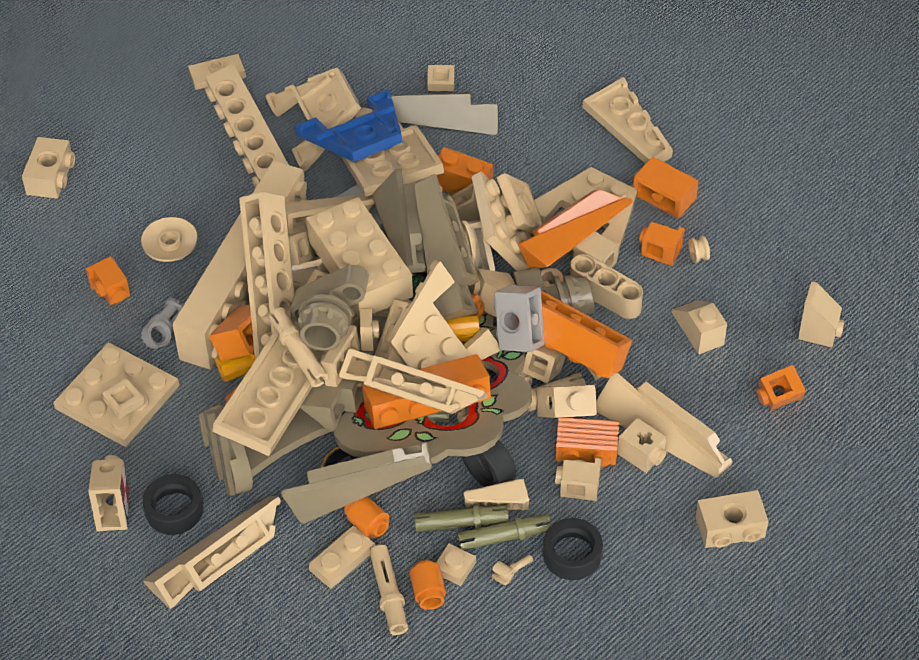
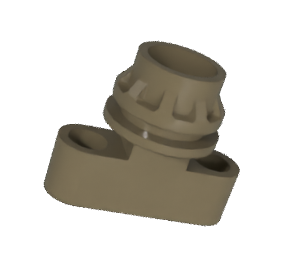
[290,265,369,351]
[513,267,595,315]

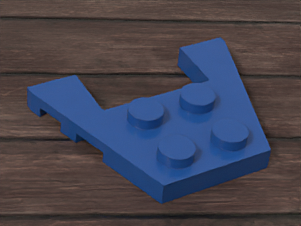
[294,89,403,162]

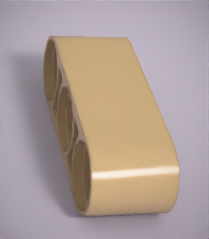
[570,254,643,319]

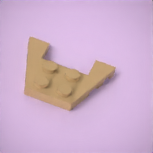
[265,67,361,171]
[534,167,638,258]
[386,260,500,369]

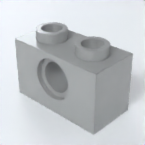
[494,285,545,352]

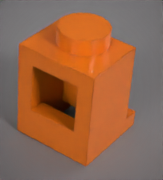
[639,221,685,266]
[86,256,130,306]
[756,365,806,411]

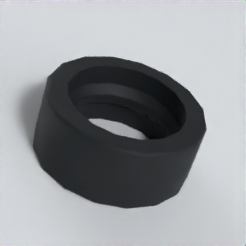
[461,440,516,487]
[143,474,203,535]
[543,518,603,580]

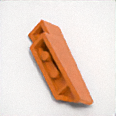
[517,190,633,268]

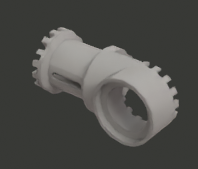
[141,297,184,349]

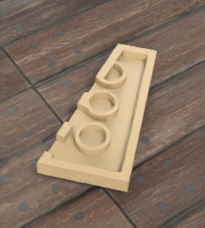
[582,77,673,164]

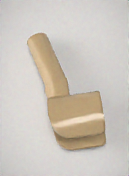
[491,555,533,585]

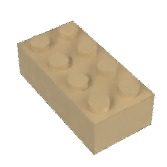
[306,197,413,318]

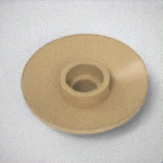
[141,217,198,262]

